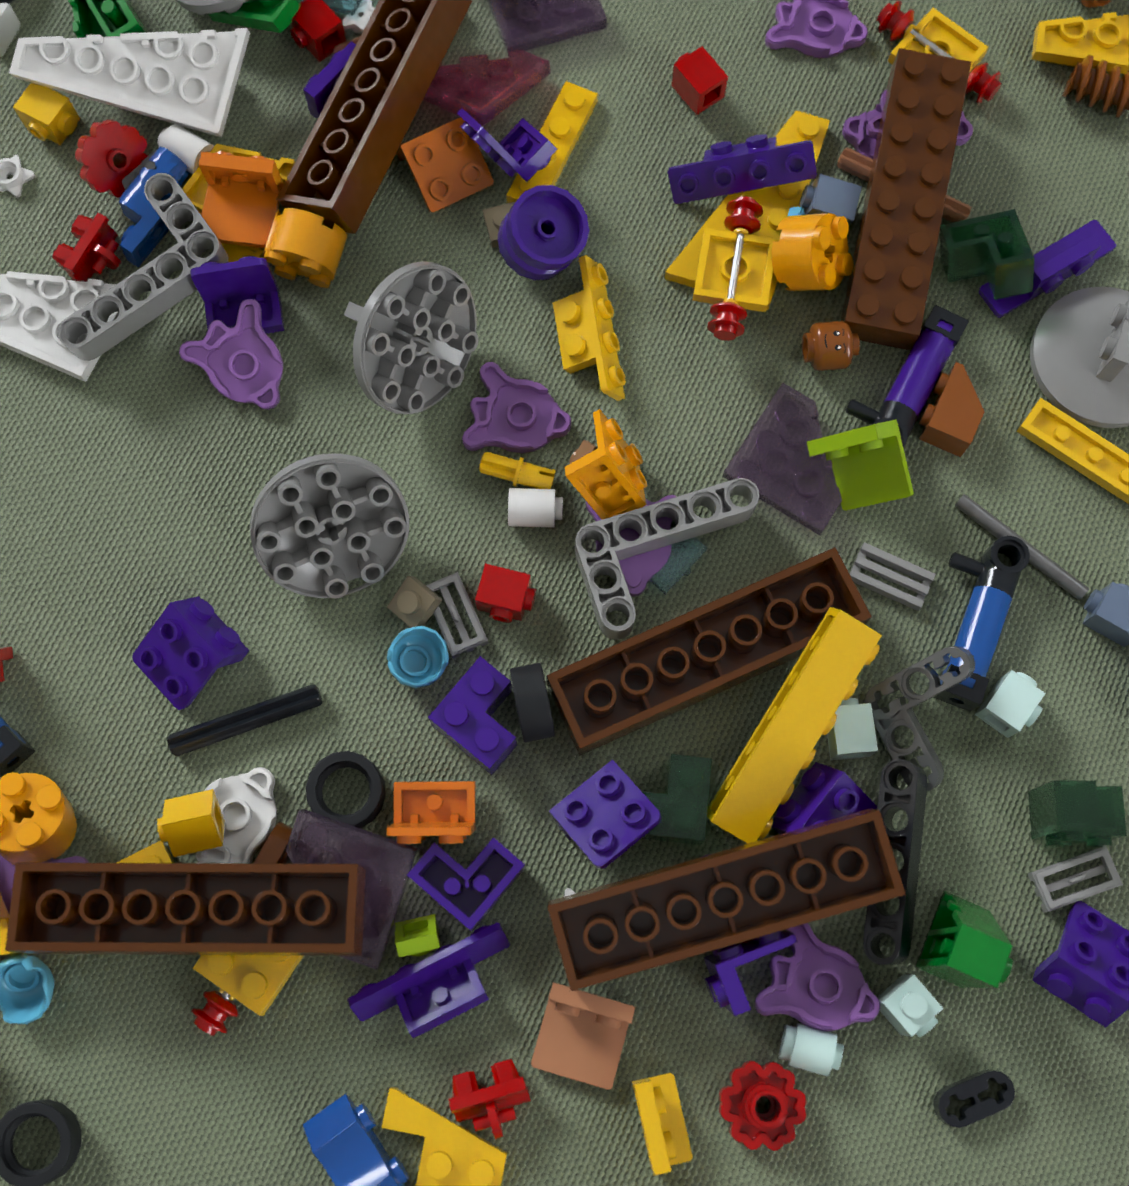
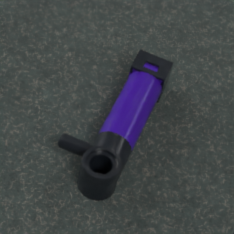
[845,304,969,447]

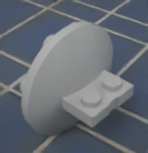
[344,261,479,414]
[1030,287,1129,428]
[250,453,409,599]

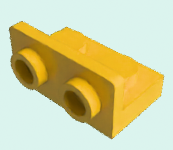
[632,1073,693,1176]

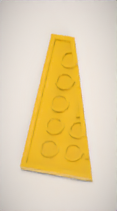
[1032,12,1129,74]
[664,110,830,310]

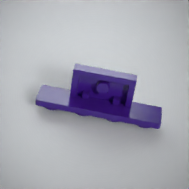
[668,134,817,204]
[978,220,1116,318]
[347,923,510,1039]

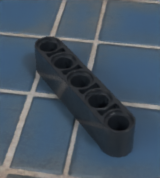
[863,759,928,965]

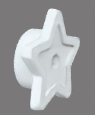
[342,0,375,34]
[0,155,35,198]

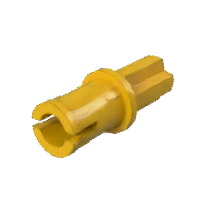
[479,452,556,489]

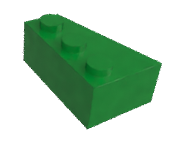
[68,0,147,38]
[915,891,1013,988]

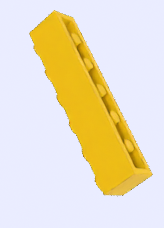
[704,607,882,844]

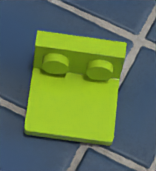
[807,419,914,511]

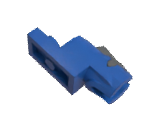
[119,146,189,268]

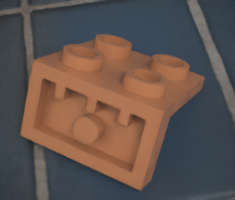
[531,982,635,1090]

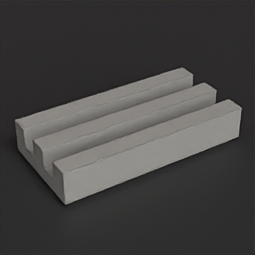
[849,542,936,611]
[426,572,489,659]
[1027,846,1123,912]

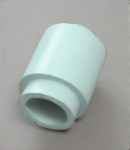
[779,1023,844,1077]

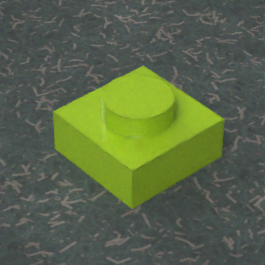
[395,914,440,957]

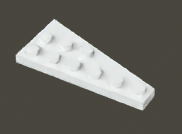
[9,28,250,138]
[0,271,119,382]

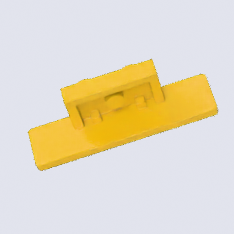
[553,255,626,401]

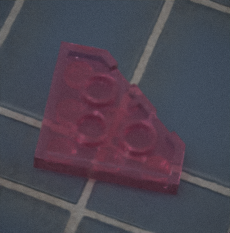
[423,50,550,126]

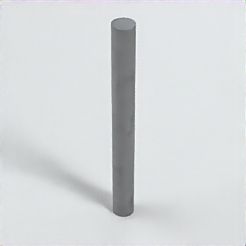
[954,494,1089,600]

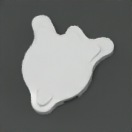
[196,767,277,864]

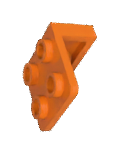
[198,151,284,248]
[386,781,476,844]

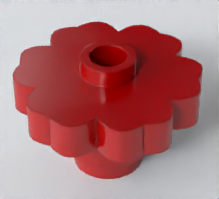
[75,119,148,198]
[719,1060,806,1151]

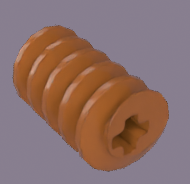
[1062,55,1129,118]

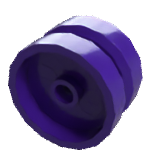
[498,185,589,280]

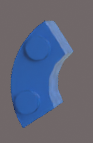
[303,1093,409,1186]

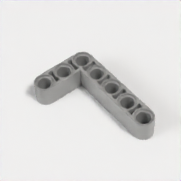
[58,173,228,361]
[575,478,759,640]

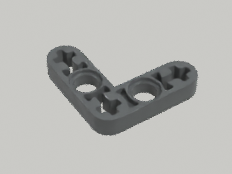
[865,646,975,791]

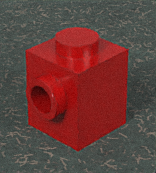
[290,0,346,62]
[671,46,728,115]
[475,563,537,623]

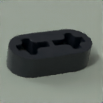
[933,1069,1015,1128]

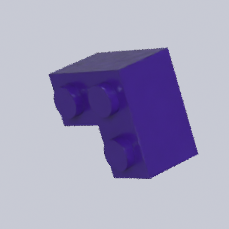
[428,656,517,775]
[407,837,526,932]

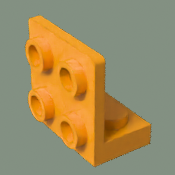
[564,409,648,520]

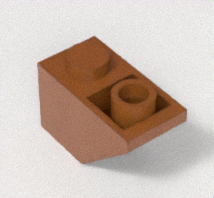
[918,362,985,457]

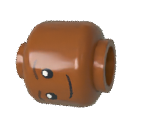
[802,321,860,371]

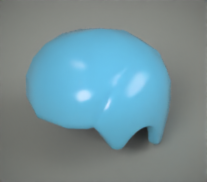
[387,626,449,689]
[0,954,55,1024]

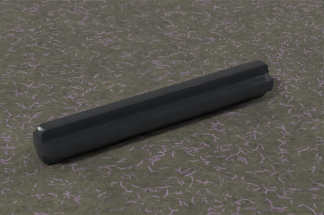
[167,684,322,756]

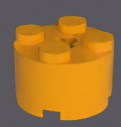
[263,208,347,288]
[772,213,853,291]
[0,772,77,865]

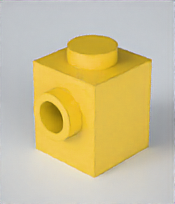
[13,83,80,146]
[157,789,225,857]

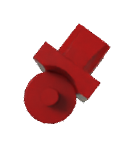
[52,212,121,282]
[448,1059,531,1139]

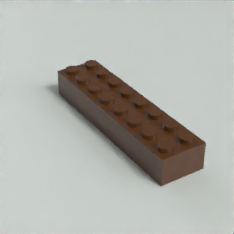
[276,0,473,234]
[841,48,971,351]
[546,547,872,756]
[547,808,906,991]
[5,863,366,956]

